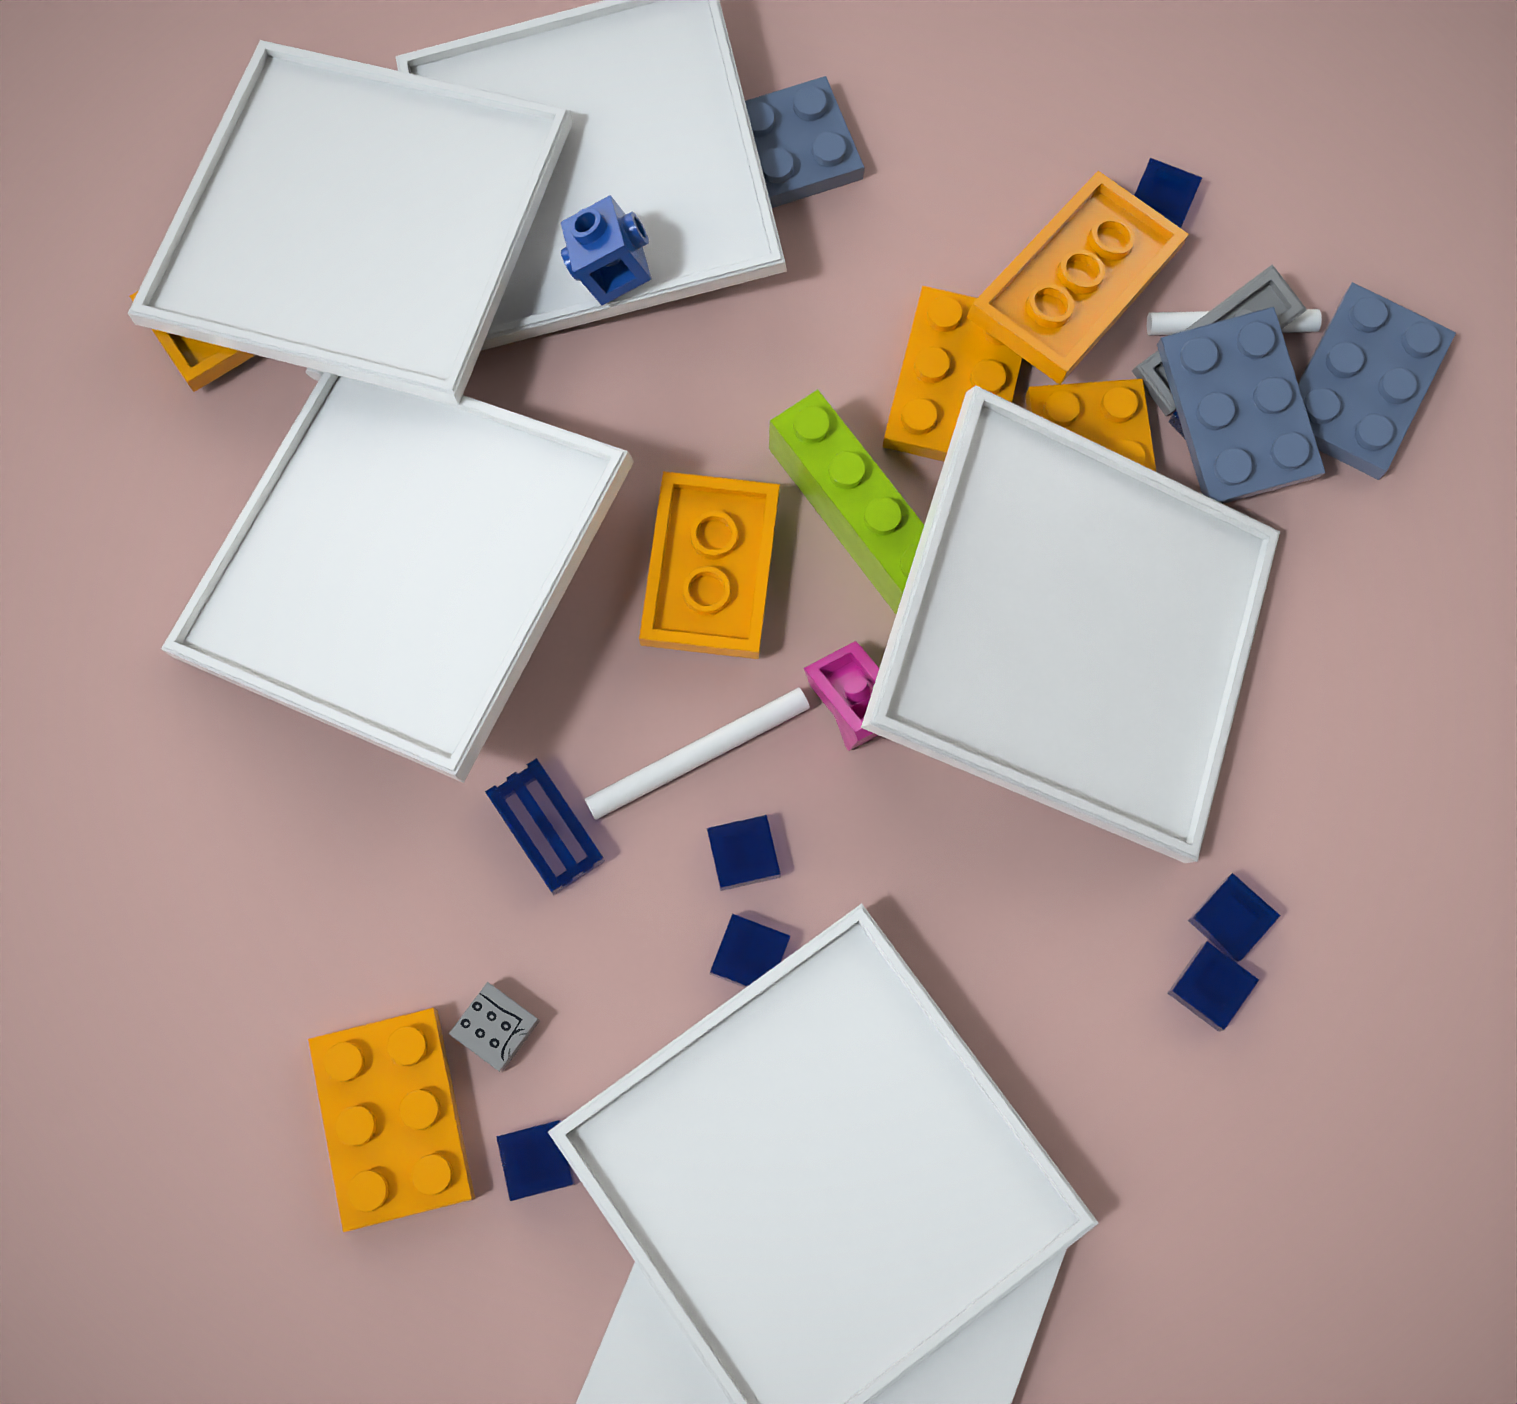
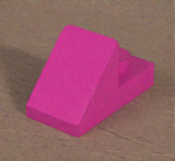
[804,641,879,751]

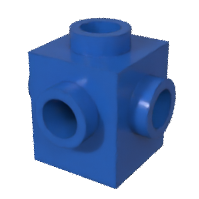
[560,195,652,305]

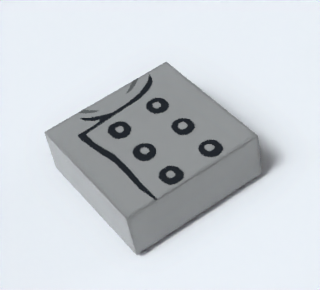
[449,982,540,1073]

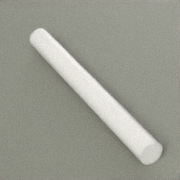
[584,687,810,820]

